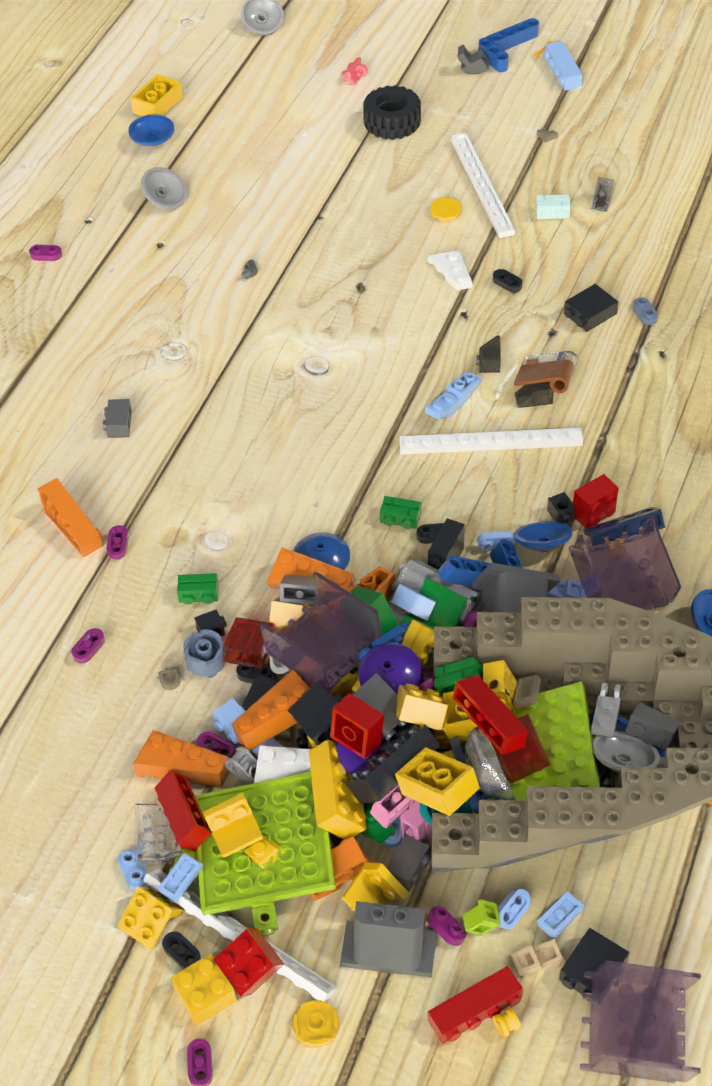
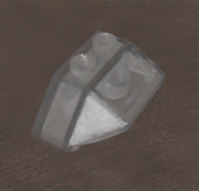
[465,726,516,800]
[134,803,182,866]

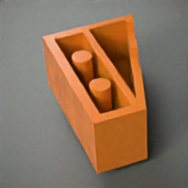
[308,836,373,901]

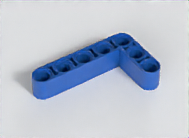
[478,18,539,72]
[438,539,523,587]

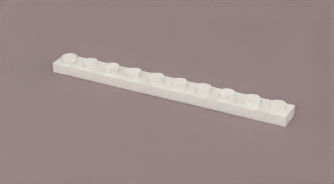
[451,133,515,238]
[399,428,583,455]
[144,869,338,1002]

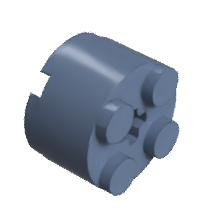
[183,629,226,678]

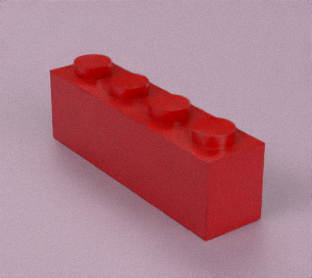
[452,675,529,755]
[155,770,211,852]
[428,966,523,1044]

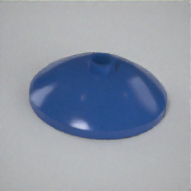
[128,115,174,146]
[514,522,572,552]
[294,532,350,570]
[691,589,712,636]

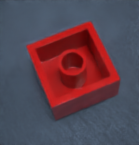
[573,474,619,528]
[330,693,384,759]
[213,928,285,997]

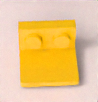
[202,793,263,858]
[342,862,409,912]
[117,886,184,949]

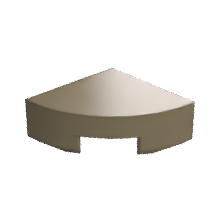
[537,129,558,143]

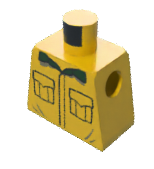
[483,660,517,710]

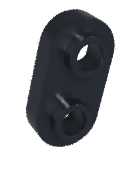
[492,269,522,293]
[416,523,444,544]
[236,661,277,684]
[162,931,201,970]

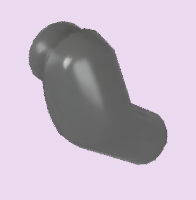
[242,259,258,279]

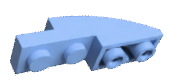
[425,371,481,420]

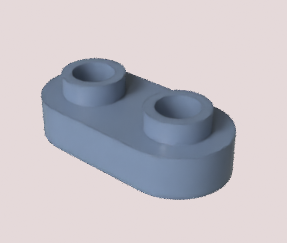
[633,297,658,325]

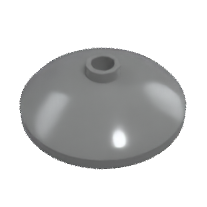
[241,0,284,35]
[141,167,187,209]
[592,731,660,773]

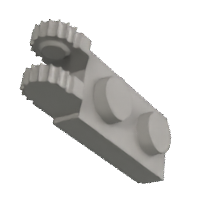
[591,682,622,737]

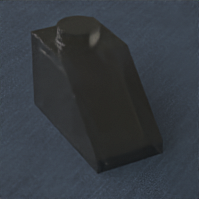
[591,177,616,212]
[476,335,501,373]
[514,382,554,408]

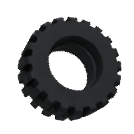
[363,85,421,140]

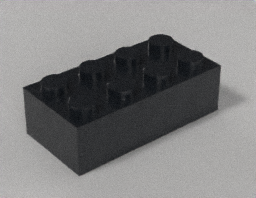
[345,724,441,804]

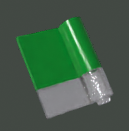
[388,567,468,650]

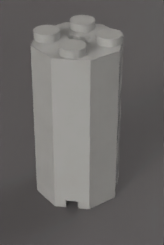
[391,559,483,627]

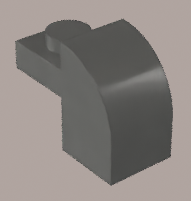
[457,44,489,74]

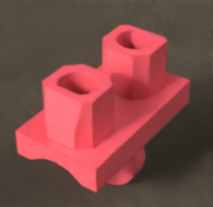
[342,57,368,85]

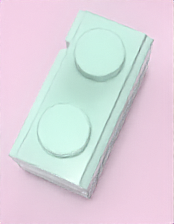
[536,194,570,219]

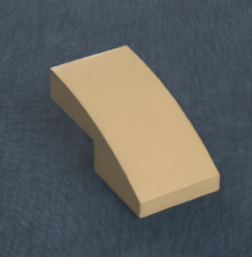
[511,939,565,976]

